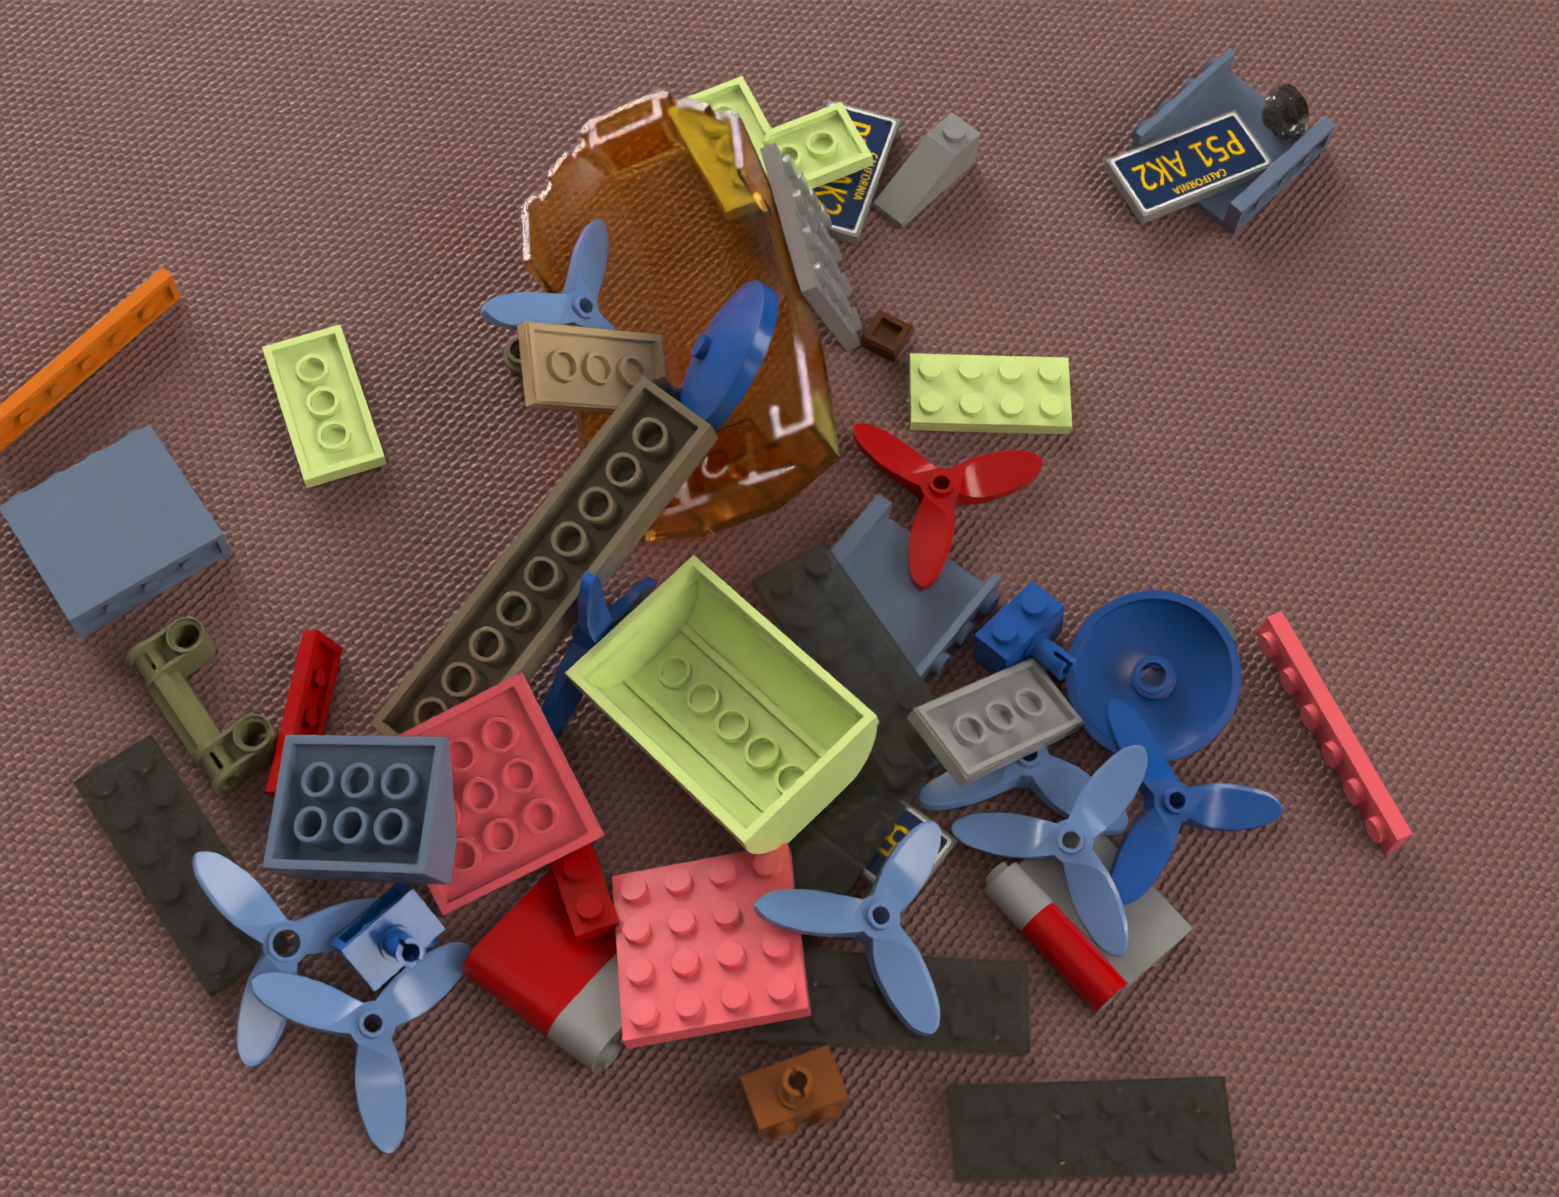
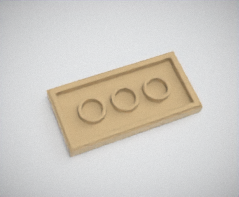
[517,321,667,413]

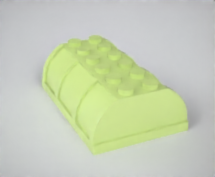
[565,555,879,854]

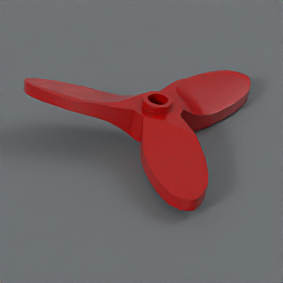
[853,423,1043,591]

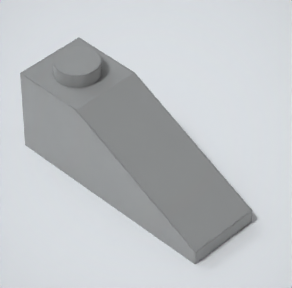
[873,113,981,229]

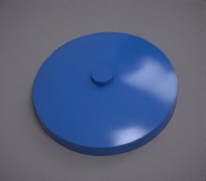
[679,280,778,431]
[1066,590,1241,762]

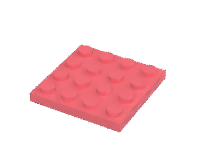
[398,673,604,915]
[612,843,811,1049]

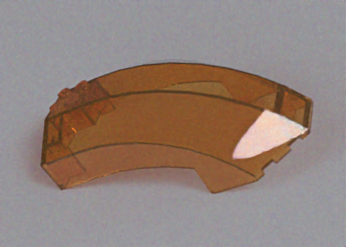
[521,89,840,542]

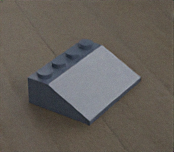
[263,735,457,885]

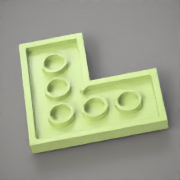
[673,76,873,221]

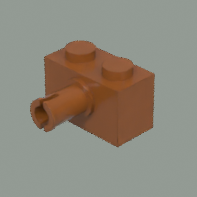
[739,1045,848,1142]

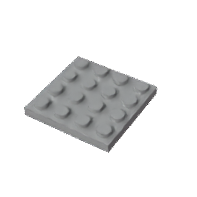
[760,143,862,351]

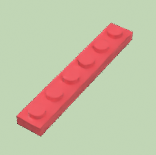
[1257,611,1413,854]

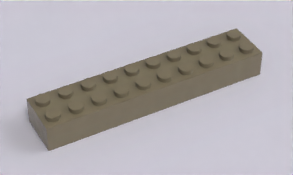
[370,376,719,736]

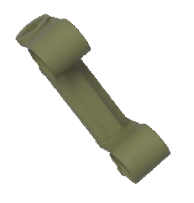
[126,616,279,795]

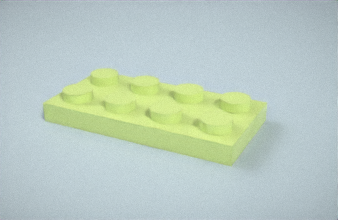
[262,325,386,488]
[909,353,1072,435]

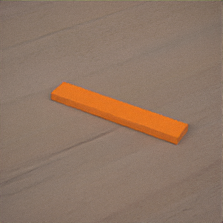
[0,267,181,452]

